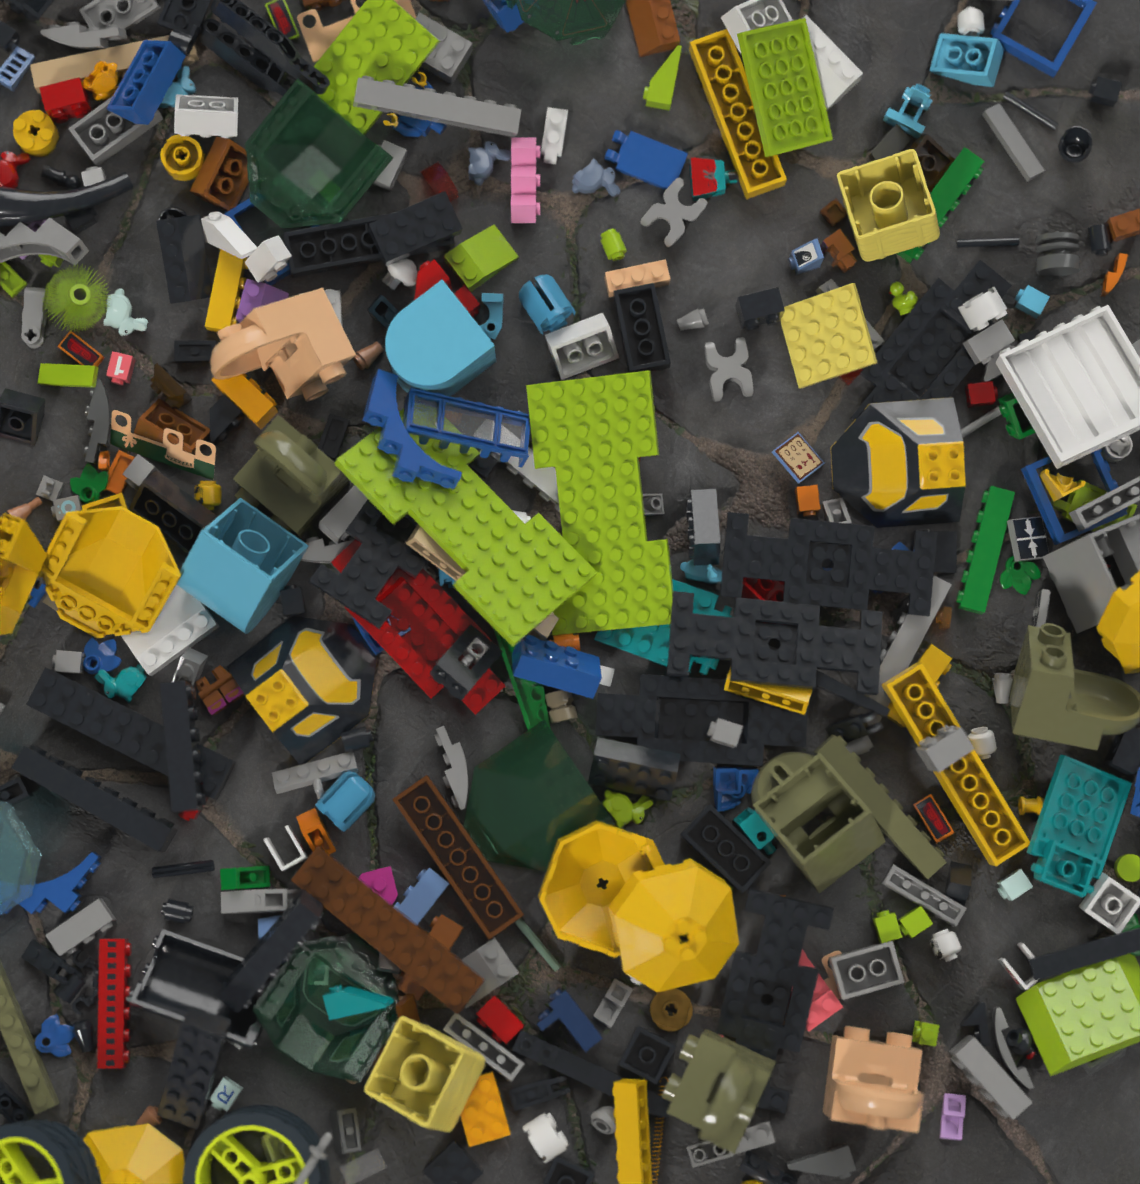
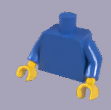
[383,72,447,137]

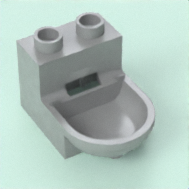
[1043,514,1140,633]

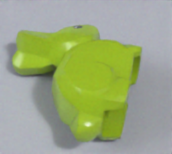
[602,789,653,829]

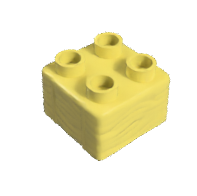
[837,149,940,262]
[364,1016,485,1132]

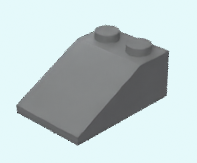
[462,937,519,1008]

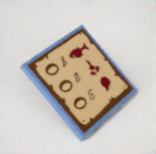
[772,432,825,484]

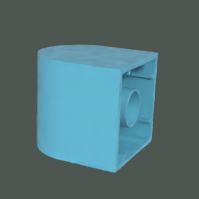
[385,280,496,396]
[176,498,309,634]

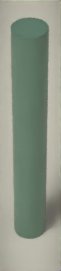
[515,917,561,971]

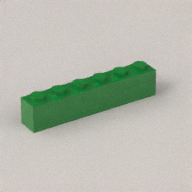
[896,147,984,263]
[956,486,1015,615]

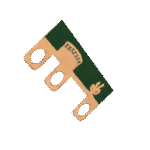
[110,410,216,480]

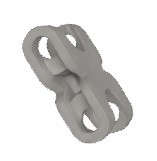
[640,177,708,248]
[704,337,753,402]

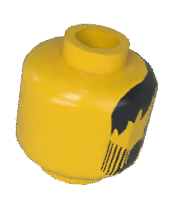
[194,481,222,510]

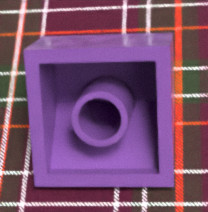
[236,279,289,323]

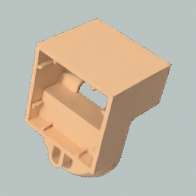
[210,288,356,401]
[822,1026,924,1132]

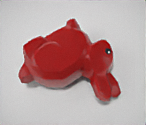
[0,151,30,188]

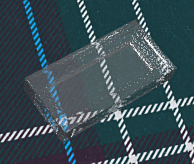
[339,1148,387,1184]

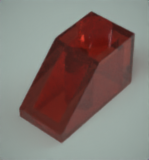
[421,162,459,202]

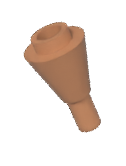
[6,497,43,520]
[134,1105,162,1126]

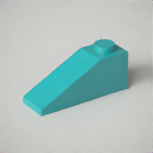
[323,985,394,1020]

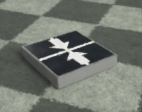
[1007,516,1049,562]
[1031,589,1050,627]

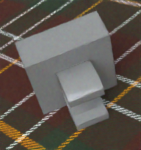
[36,475,64,502]

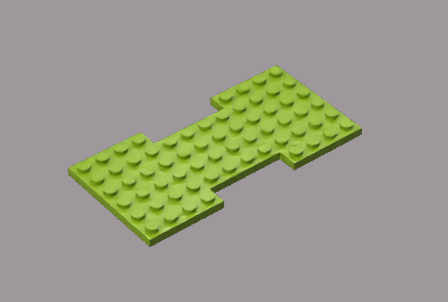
[526,371,673,635]
[334,403,597,647]

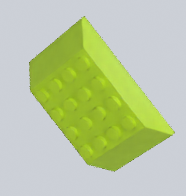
[1015,953,1140,1076]

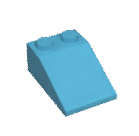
[929,33,1004,87]

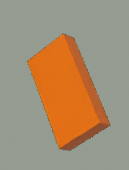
[105,450,135,494]

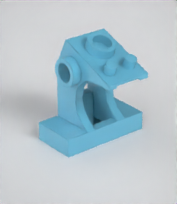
[883,84,933,139]
[479,293,504,340]

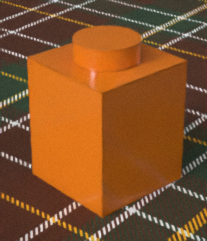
[795,485,820,517]

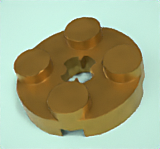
[650,988,693,1031]

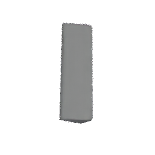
[982,103,1045,182]
[881,864,967,927]

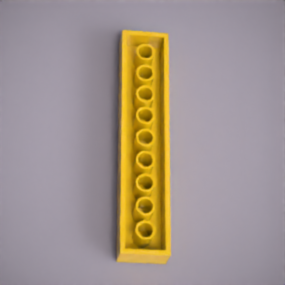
[881,663,1030,866]

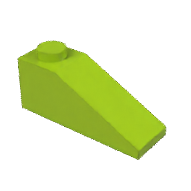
[643,45,682,111]

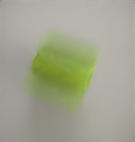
[41,264,111,332]

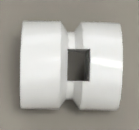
[1101,435,1133,462]

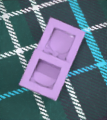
[940,1093,966,1141]

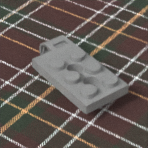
[80,0,161,42]

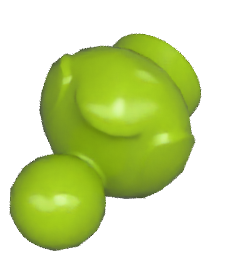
[889,282,918,315]

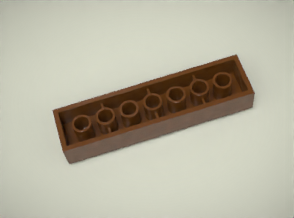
[392,775,524,939]

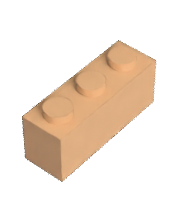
[605,259,670,297]

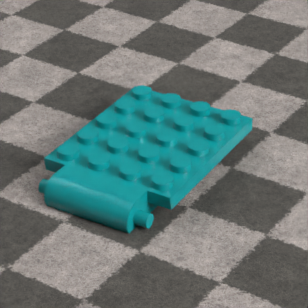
[594,579,733,675]
[1027,755,1132,897]

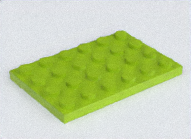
[301,0,440,137]
[737,18,833,157]

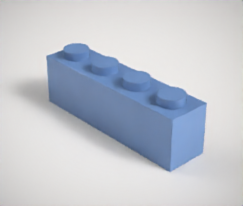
[395,868,450,924]

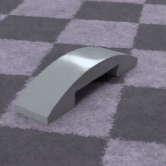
[992,1006,1034,1089]

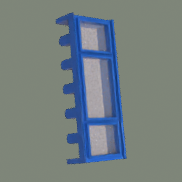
[403,388,530,468]

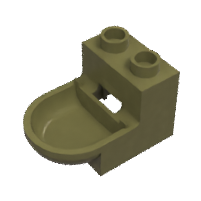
[233,415,349,538]
[1010,623,1140,750]
[751,752,886,894]
[662,1029,776,1154]

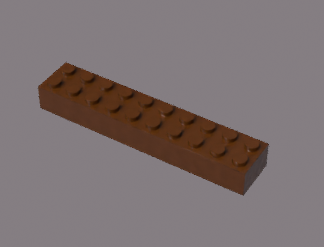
[291,846,486,1014]

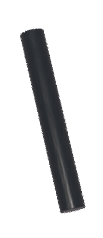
[1003,91,1059,130]
[956,237,1019,248]

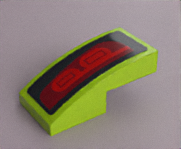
[265,0,300,40]

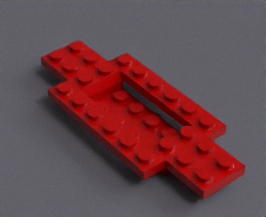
[331,539,506,715]

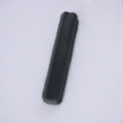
[152,860,215,878]

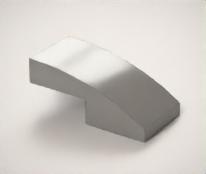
[592,979,633,1028]

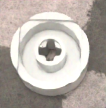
[958,287,1007,331]
[522,1113,569,1163]

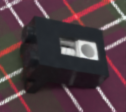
[429,624,503,701]

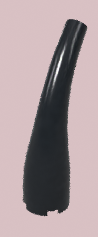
[0,172,133,227]

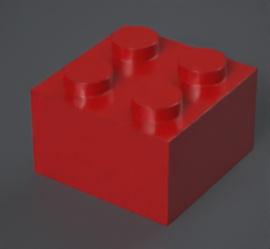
[39,77,92,123]

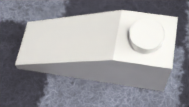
[201,212,257,259]

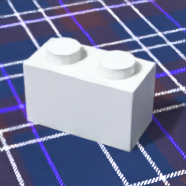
[245,235,292,283]

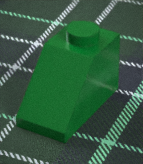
[220,866,270,890]

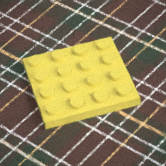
[780,283,877,389]

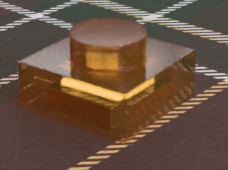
[936,606,952,630]

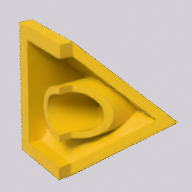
[1040,469,1086,502]

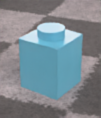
[1015,285,1049,319]

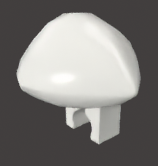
[382,258,418,290]

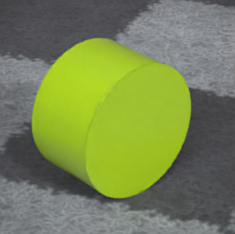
[1114,854,1140,882]

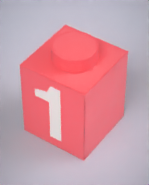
[106,351,136,385]

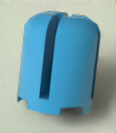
[519,274,576,335]
[315,771,376,832]

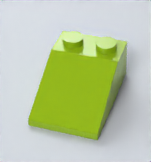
[444,224,519,292]

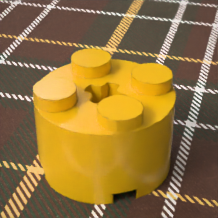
[13,110,59,157]
[161,134,205,181]

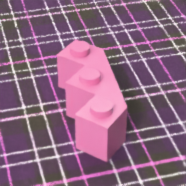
[511,138,540,223]

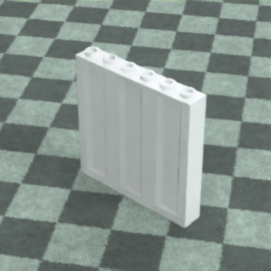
[996,305,1140,469]

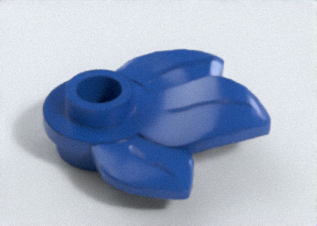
[83,638,122,674]
[35,1014,74,1057]

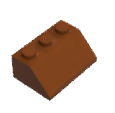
[625,0,680,57]
[190,137,259,212]
[133,399,210,455]

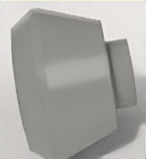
[591,1106,616,1134]

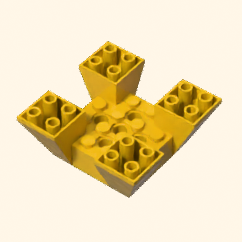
[0,513,47,635]

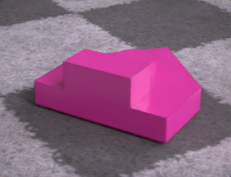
[359,866,398,904]

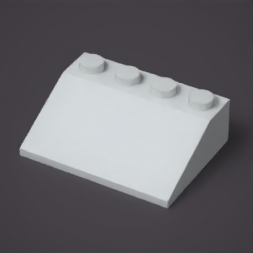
[803,15,863,111]
[121,585,220,676]

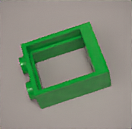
[999,393,1036,440]

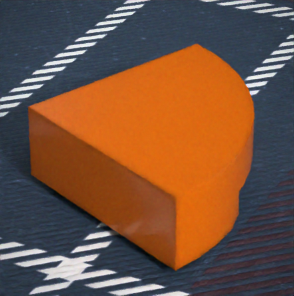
[98,451,110,472]

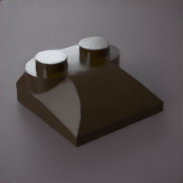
[908,133,955,192]
[150,363,192,409]

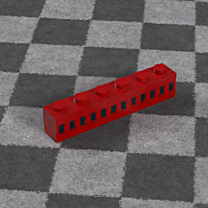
[97,938,132,1068]

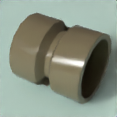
[545,690,578,724]

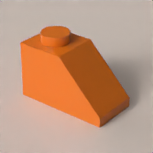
[296,808,336,854]

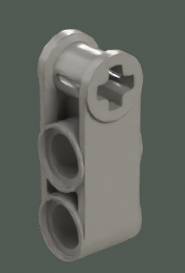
[21,287,48,349]

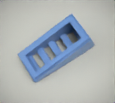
[0,46,36,91]

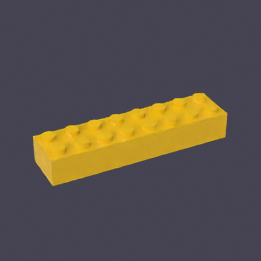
[689,29,787,199]

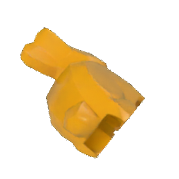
[83,61,118,101]

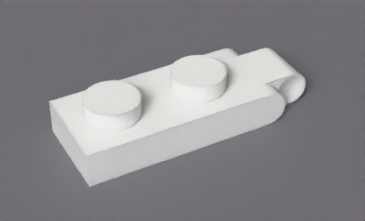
[541,107,568,164]

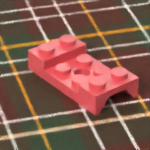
[788,949,843,1032]

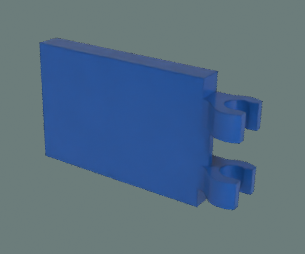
[604,130,688,190]

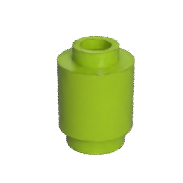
[601,229,627,261]

